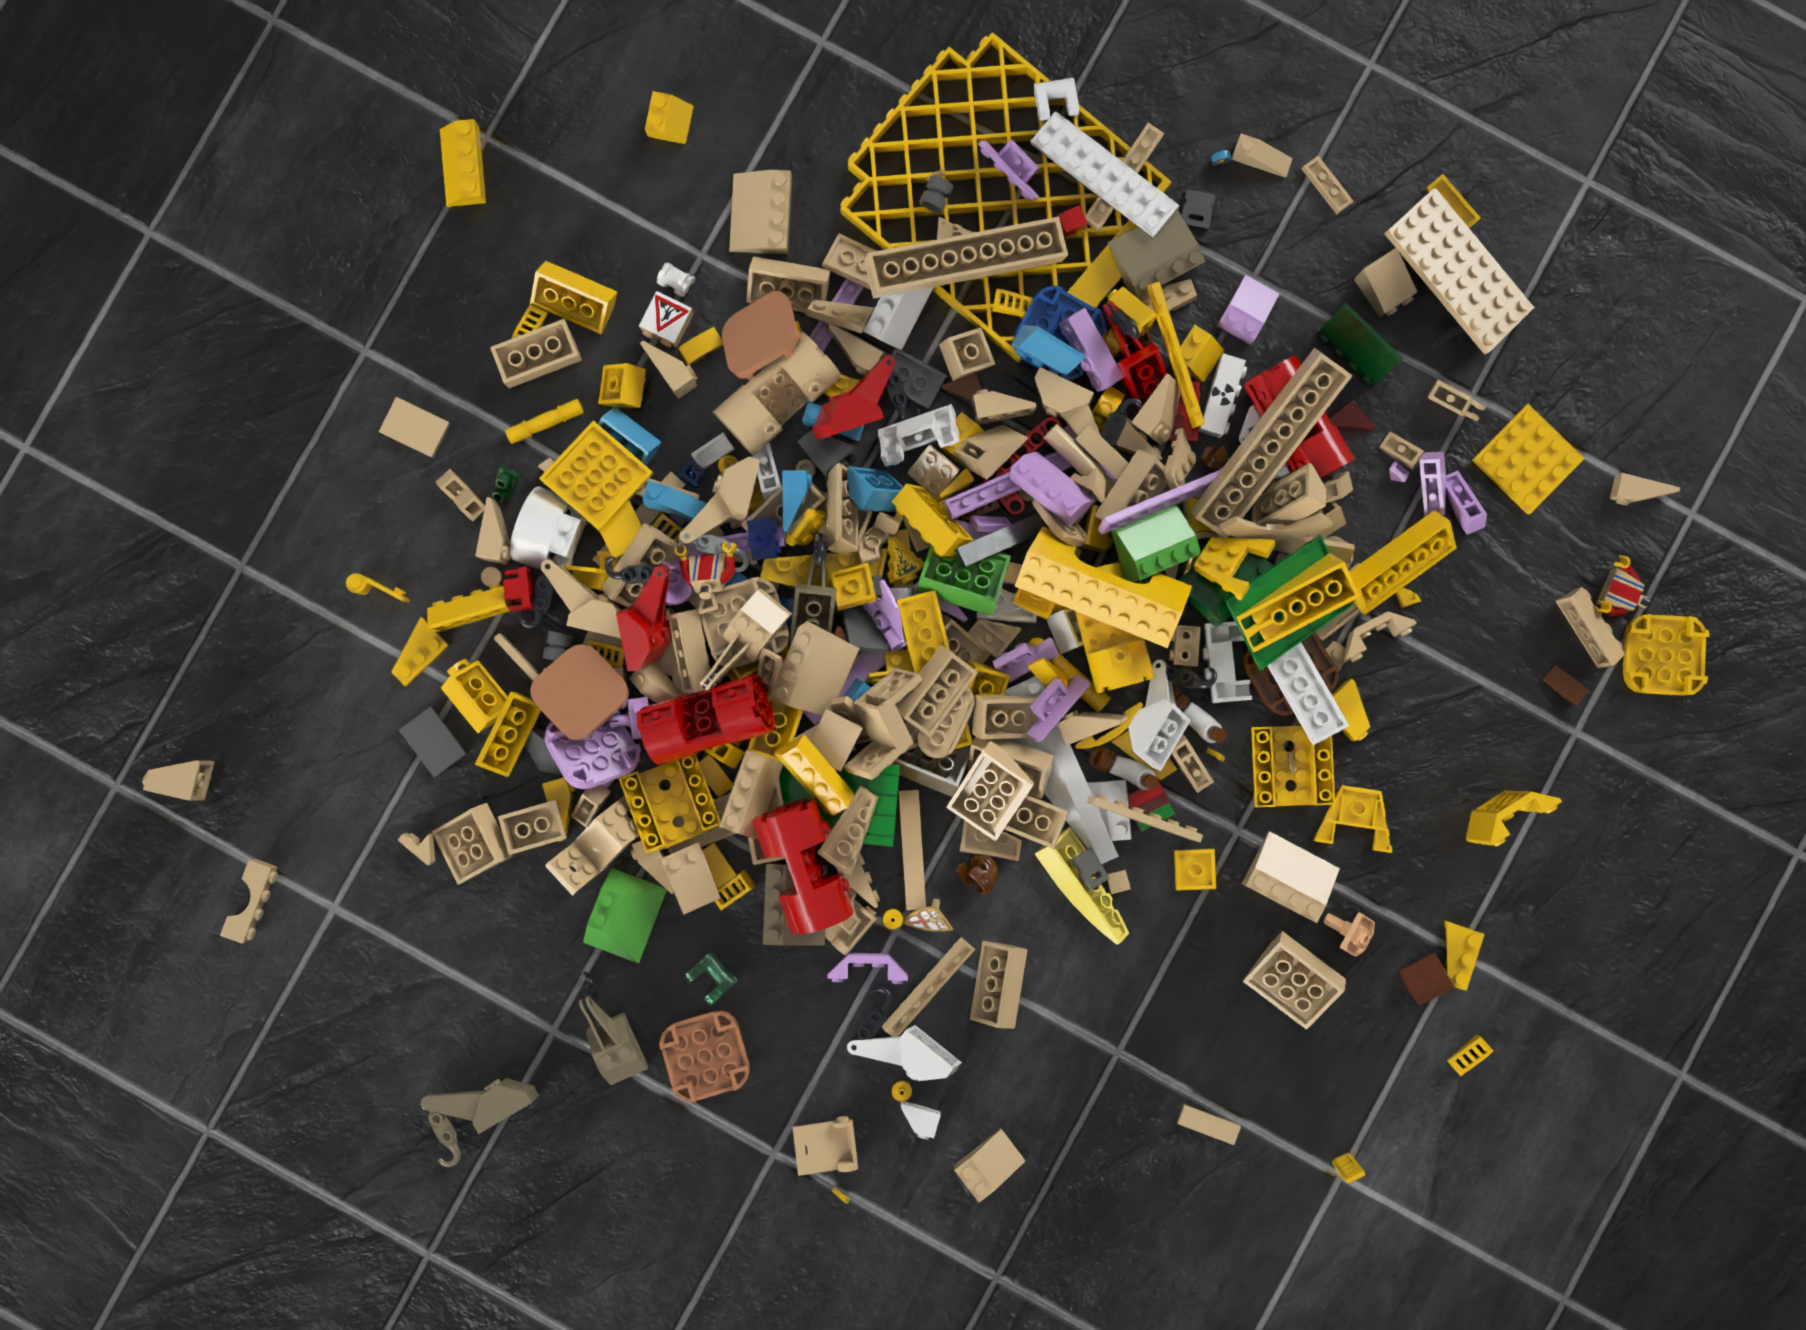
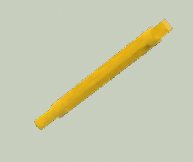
[1146,282,1205,428]

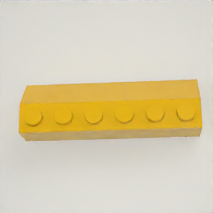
[1349,510,1456,615]

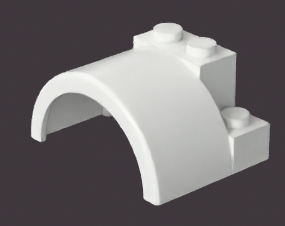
[510,486,588,572]

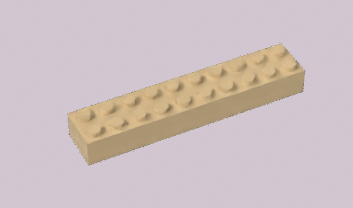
[864,217,1068,299]
[1190,348,1352,538]

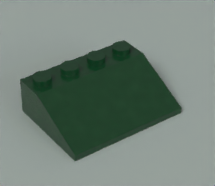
[1316,303,1404,387]
[1179,535,1273,628]

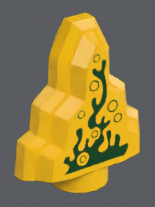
[887,536,924,584]

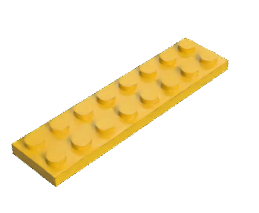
[896,590,972,749]

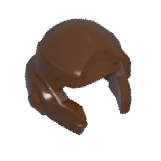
[956,854,999,894]

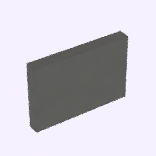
[891,348,947,410]
[840,605,889,654]
[399,706,467,778]

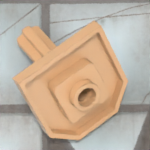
[1323,912,1375,957]

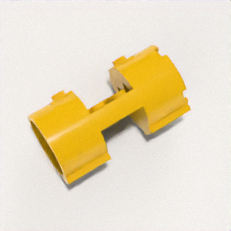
[1075,562,1155,693]

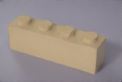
[668,609,713,693]

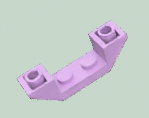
[828,953,908,984]

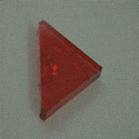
[1330,400,1376,430]

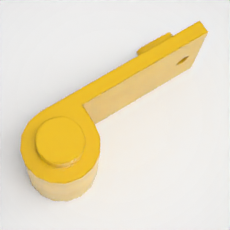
[346,573,410,603]

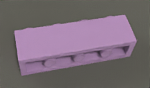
[1058,308,1124,392]

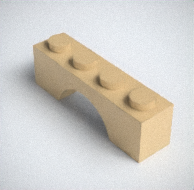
[220,859,277,944]

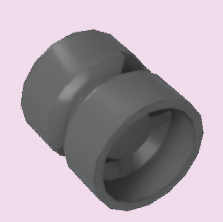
[919,175,953,213]
[542,631,574,661]

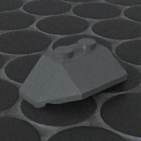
[525,727,563,776]

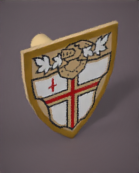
[904,899,953,932]

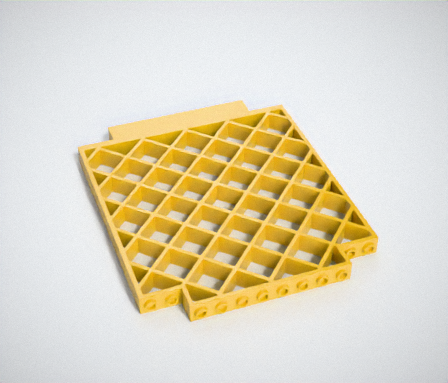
[840,32,1172,363]

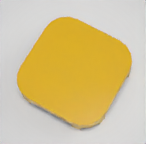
[1623,614,1710,696]

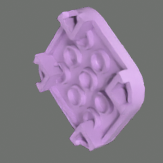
[544,710,641,789]

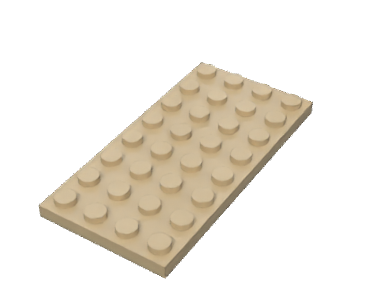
[1384,188,1534,354]

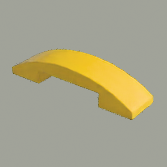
[1073,702,1143,749]

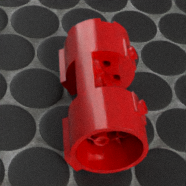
[1244,356,1355,479]
[637,674,775,765]
[752,797,854,934]

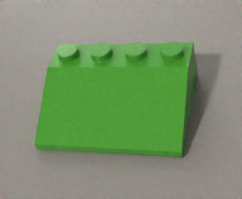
[1111,504,1201,581]
[916,544,1011,616]

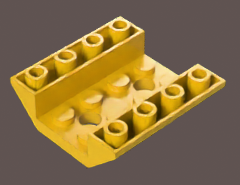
[1251,726,1335,807]
[619,754,721,853]
[1466,790,1562,846]

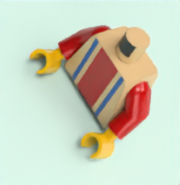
[674,542,737,599]
[1596,555,1650,617]

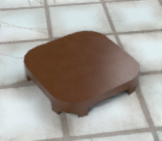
[1243,633,1340,716]

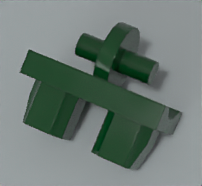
[492,465,520,503]

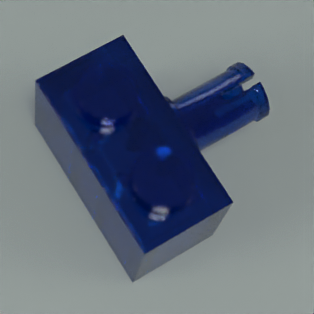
[747,517,781,561]

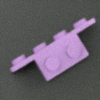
[978,140,1040,201]
[992,638,1059,683]
[1026,676,1090,742]

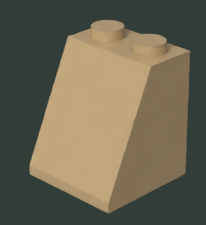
[1354,248,1417,317]
[810,709,863,772]
[143,761,215,801]

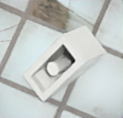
[901,1101,941,1140]

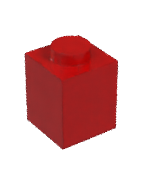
[1057,205,1088,238]

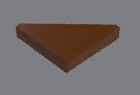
[942,373,982,402]

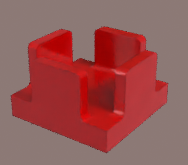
[503,567,535,612]

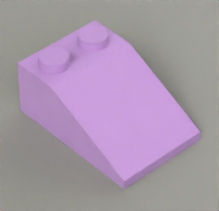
[1217,275,1279,345]

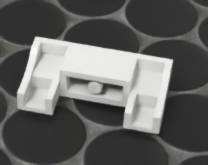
[878,404,959,467]
[1202,621,1252,703]

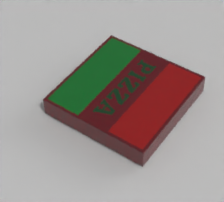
[1128,782,1176,833]

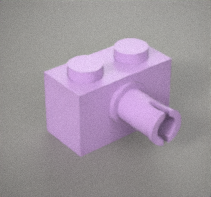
[609,697,649,740]

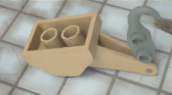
[678,457,760,572]

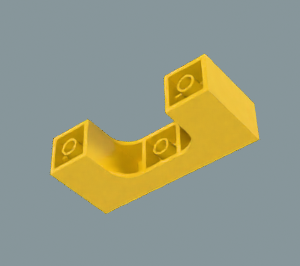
[1015,527,1192,648]

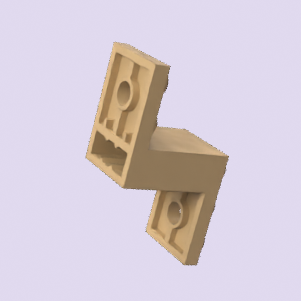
[844,668,922,780]
[545,795,639,896]

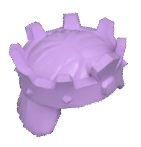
[654,558,693,606]

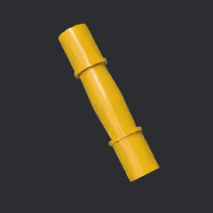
[505,399,584,444]

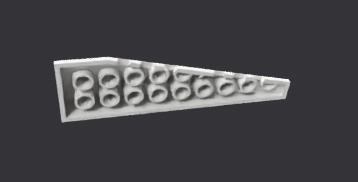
[1004,676,1118,864]

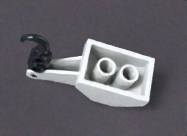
[1128,660,1217,771]
[847,986,962,1081]

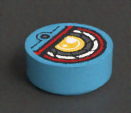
[1211,150,1232,165]

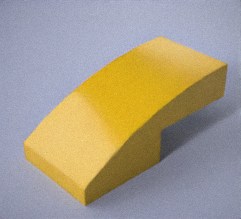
[678,327,723,365]

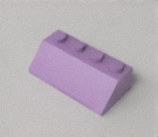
[1010,452,1096,527]

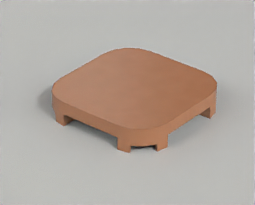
[722,291,802,381]
[530,644,629,740]
[659,1010,750,1103]

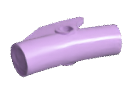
[863,580,906,651]

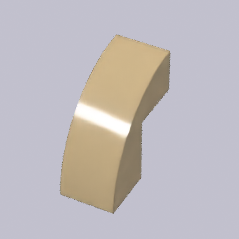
[436,469,485,521]

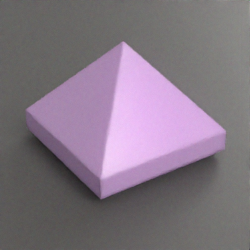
[1389,460,1410,482]

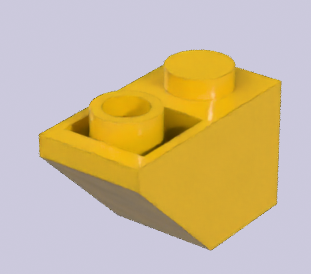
[1091,386,1125,434]

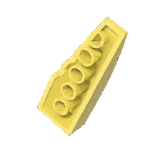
[1035,827,1129,945]

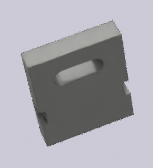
[1181,189,1215,231]
[1070,847,1109,891]

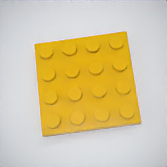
[1472,404,1585,515]
[539,421,653,532]

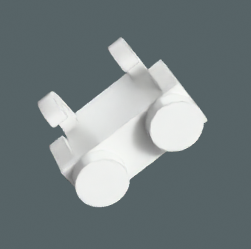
[657,263,696,297]

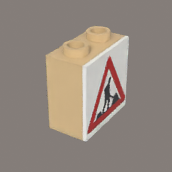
[639,291,694,348]

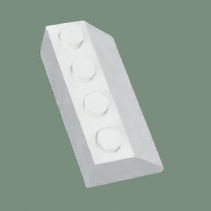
[864,287,934,350]

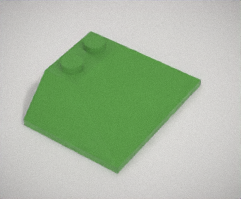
[583,868,667,964]

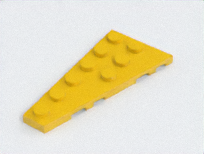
[760,548,888,596]

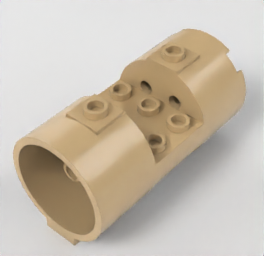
[713,332,841,456]

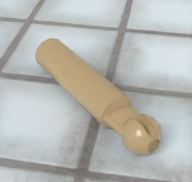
[1043,424,1116,497]

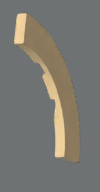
[1220,513,1333,541]

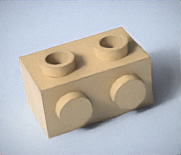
[1168,625,1200,667]

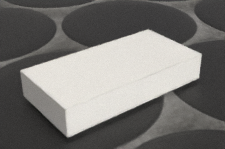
[691,433,735,471]

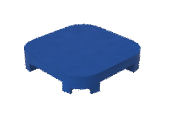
[1013,286,1107,380]

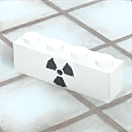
[1198,354,1247,438]

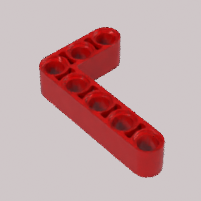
[981,417,1061,517]

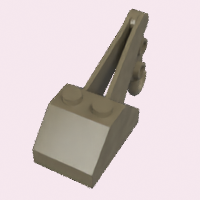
[421,1078,539,1167]

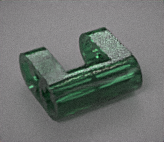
[683,951,738,1006]

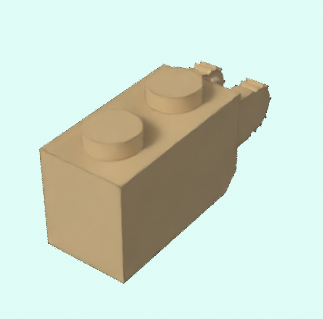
[1427,379,1486,421]

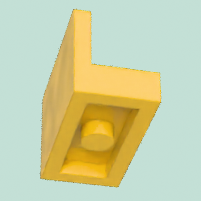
[564,565,609,590]

